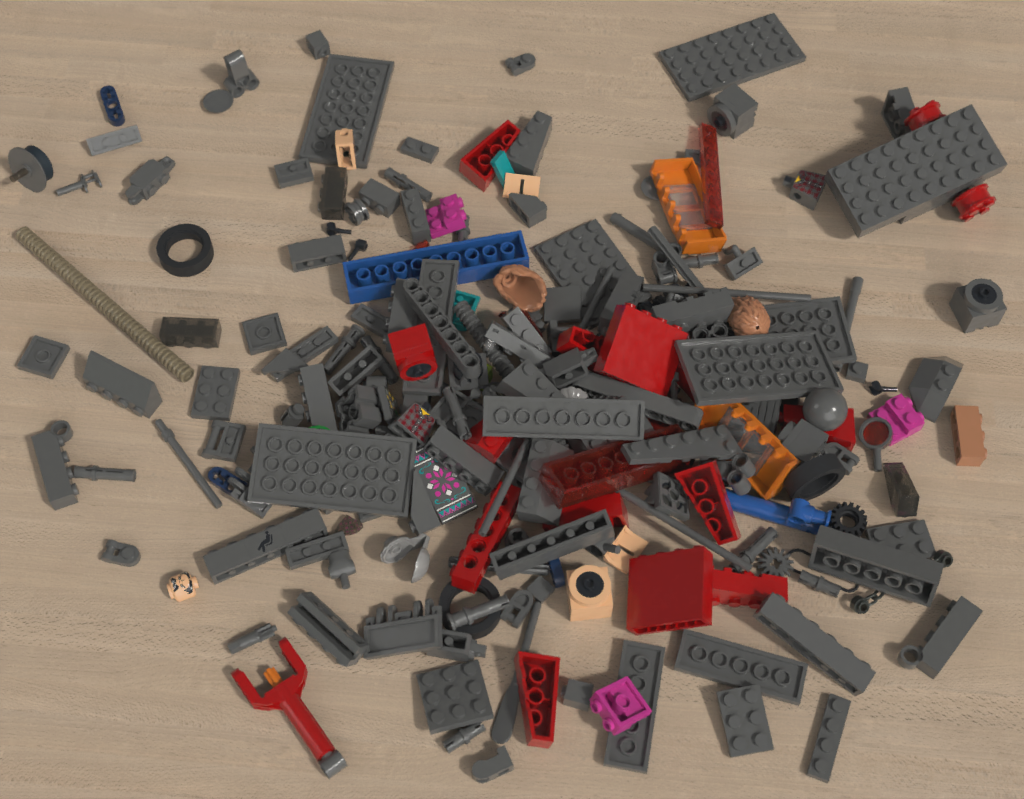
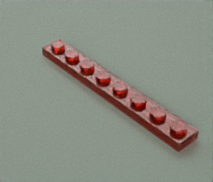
[698,123,724,230]

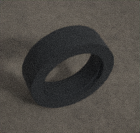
[156,224,214,277]
[783,453,846,501]
[439,577,501,640]

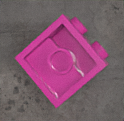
[425,194,467,239]
[867,393,925,446]
[589,676,652,736]

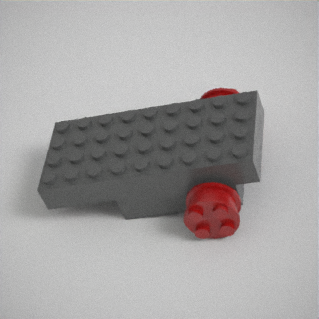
[824,100,1007,238]

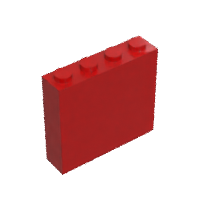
[594,302,688,397]
[626,545,713,636]

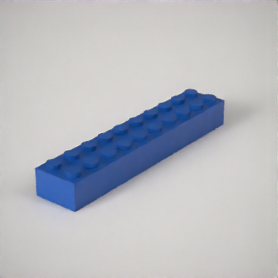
[342,230,529,305]

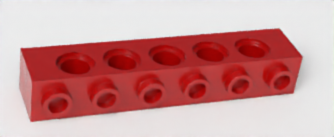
[449,481,521,594]

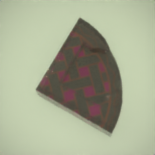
[335,515,363,536]

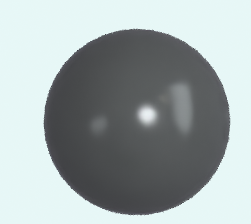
[802,387,848,432]

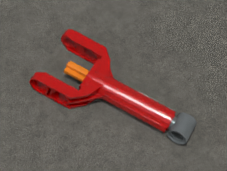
[230,637,348,779]

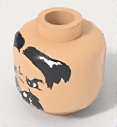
[167,572,199,602]

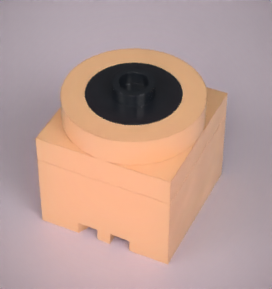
[565,565,613,622]

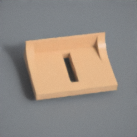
[502,173,541,198]
[603,525,649,575]

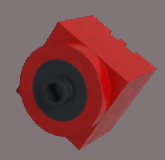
[387,323,438,381]

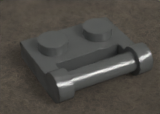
[201,420,246,462]

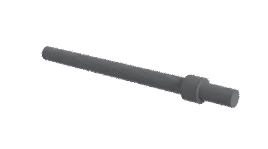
[155,419,223,509]

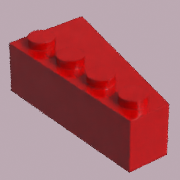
[459,120,520,192]
[556,326,605,376]
[674,460,741,545]
[712,565,788,609]
[514,651,560,749]

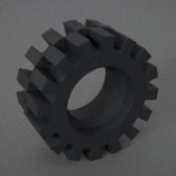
[828,502,868,537]

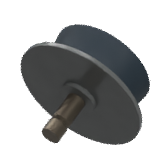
[8,145,53,192]

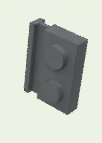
[274,157,314,189]

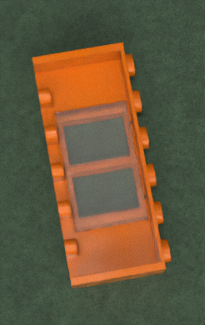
[649,157,727,255]
[694,403,800,500]

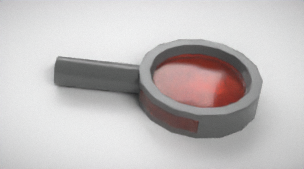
[859,417,894,472]

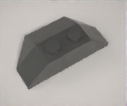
[908,356,964,423]

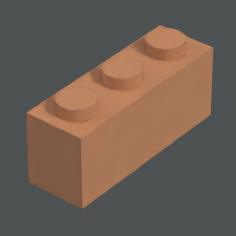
[950,405,987,467]

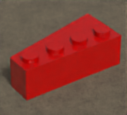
[542,492,629,532]

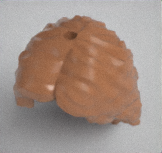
[493,264,547,313]
[727,295,771,336]

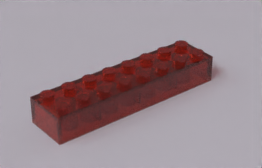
[539,424,695,510]

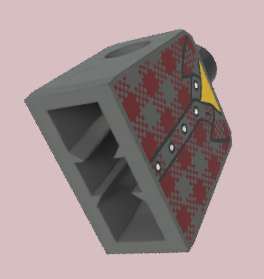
[783,170,826,211]
[388,401,435,450]

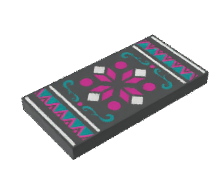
[414,447,478,525]

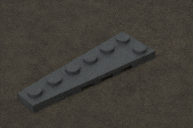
[620,424,743,465]

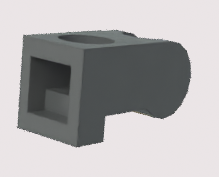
[472,745,514,784]

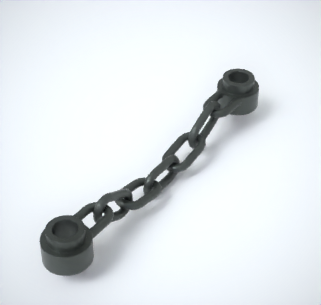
[850,550,953,614]

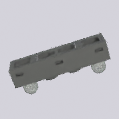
[483,320,556,369]

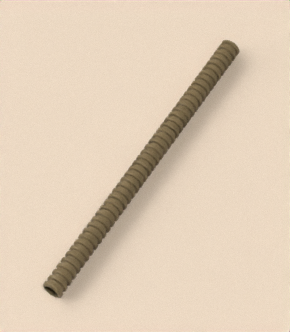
[16,226,194,383]

